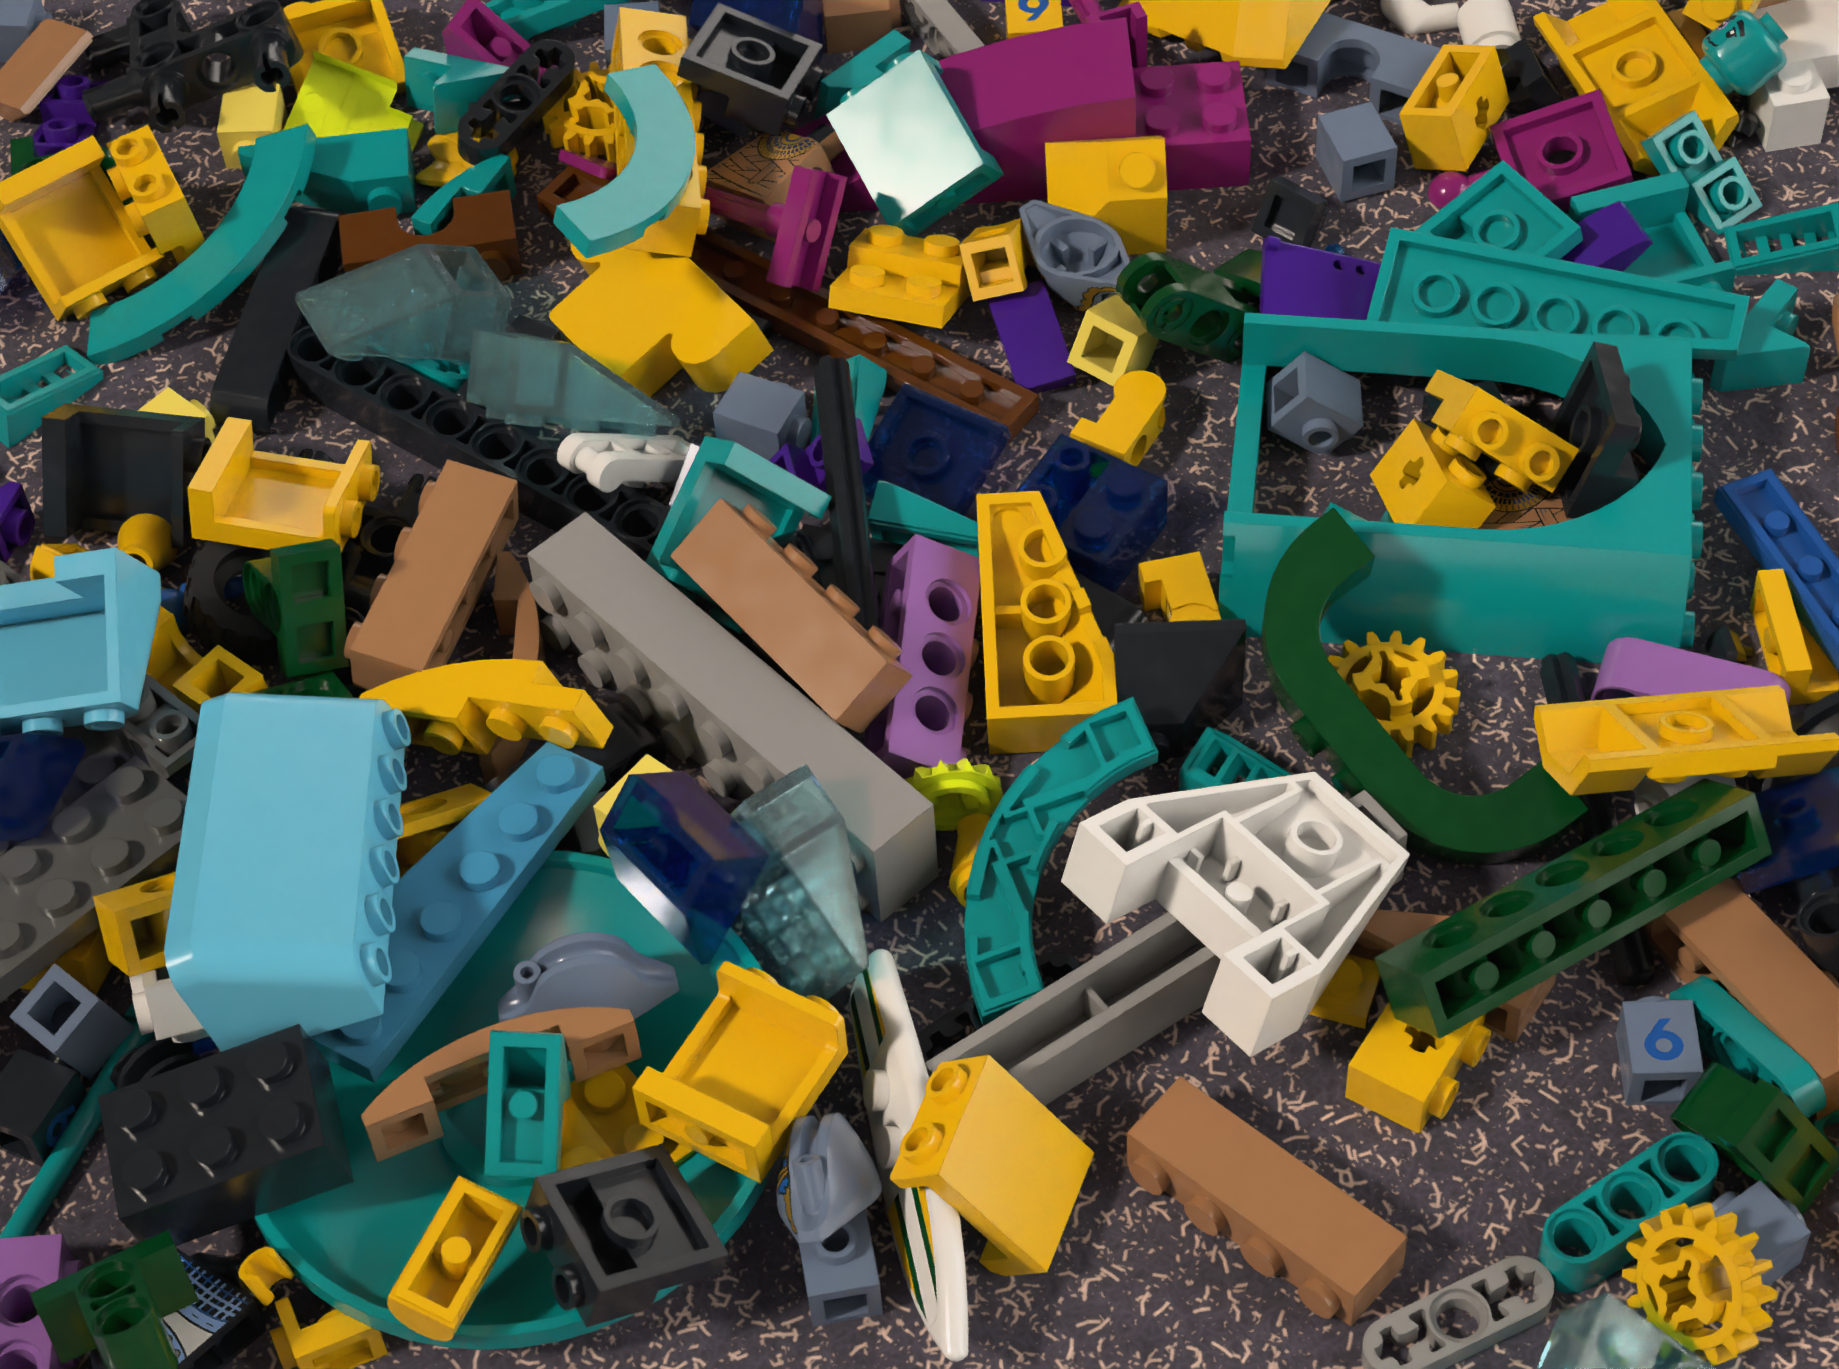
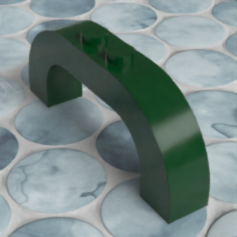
[1261,507,1588,865]

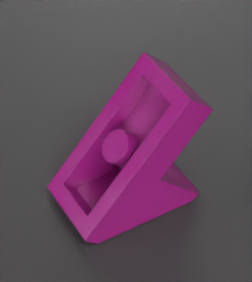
[442,0,557,85]

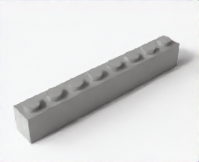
[925,790,1408,1106]

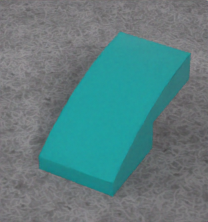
[411,153,517,235]

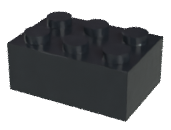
[98,1024,354,1247]

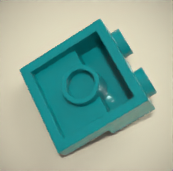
[1414,160,1583,259]

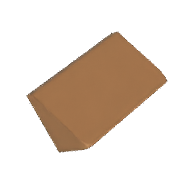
[0,19,93,122]

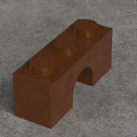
[338,190,523,301]

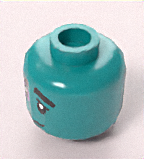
[1699,10,1789,96]

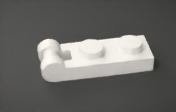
[557,433,690,493]

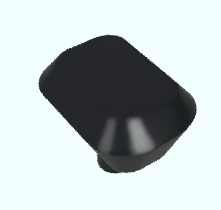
[1723,110,1761,148]
[1706,625,1754,665]

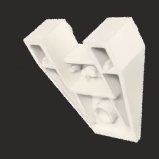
[1748,0,1839,152]
[1061,772,1410,1057]

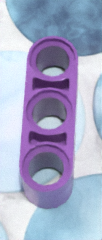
[1591,637,1791,705]

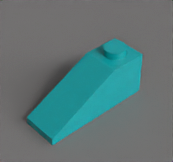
[238,128,417,215]

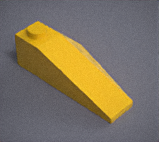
[1118,0,1331,69]
[976,491,1117,755]

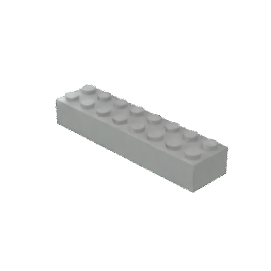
[527,512,939,922]

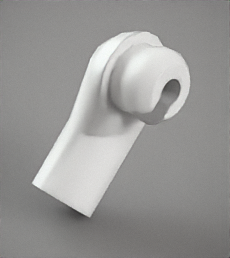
[1380,0,1459,35]

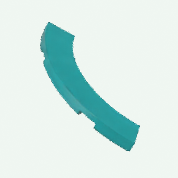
[553,64,695,259]
[87,124,317,365]
[964,697,1158,1025]

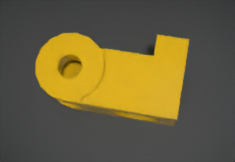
[959,218,1035,302]
[1070,370,1166,485]
[1138,551,1221,622]

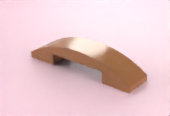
[478,551,546,785]
[361,1007,642,1163]

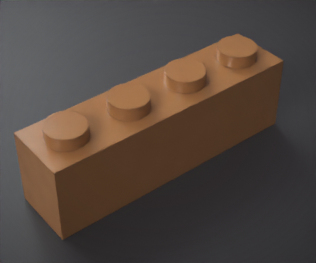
[344,459,519,691]
[670,498,913,734]
[1645,877,1839,1121]
[1127,1076,1407,1327]

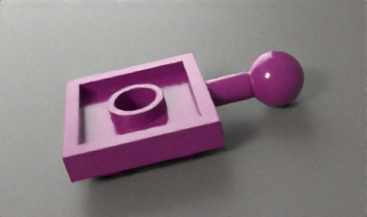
[1428,89,1634,212]

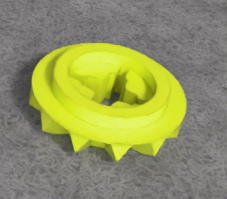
[905,758,1003,831]

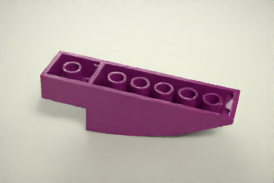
[792,17,1251,213]

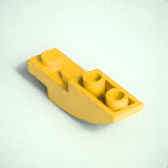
[359,659,614,755]

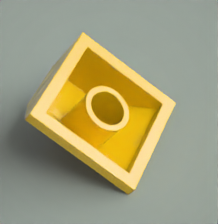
[1045,136,1167,255]

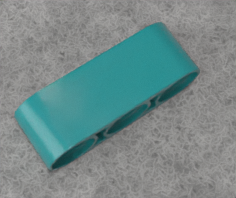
[1537,1132,1719,1294]

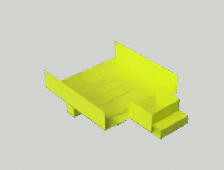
[280,51,424,152]

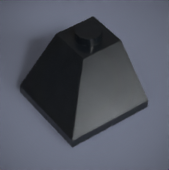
[1114,619,1246,765]

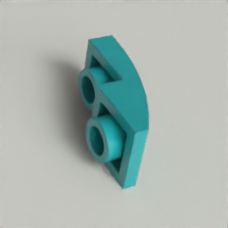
[1640,110,1763,235]

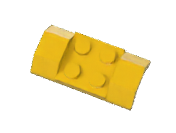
[1533,0,1739,177]
[1534,685,1839,796]

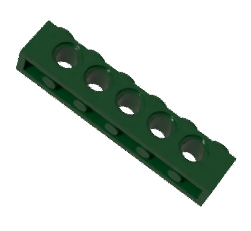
[1375,778,1772,1039]

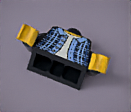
[90,1247,295,1369]

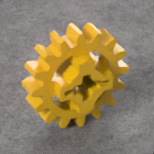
[543,61,616,163]
[1328,631,1461,758]
[1622,1202,1778,1366]

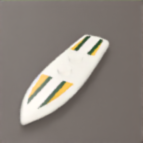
[849,949,969,1362]

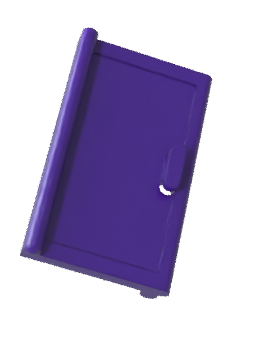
[1259,235,1381,320]

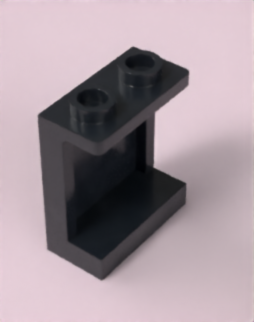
[41,403,212,550]

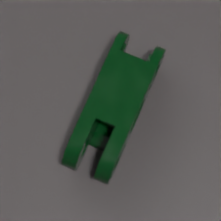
[1116,252,1259,363]

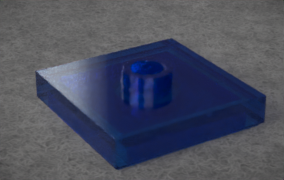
[863,383,1011,516]
[1737,766,1839,894]

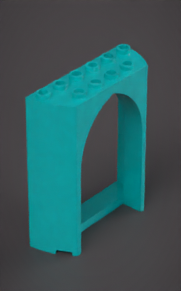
[1218,313,1703,663]

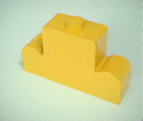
[549,242,774,405]

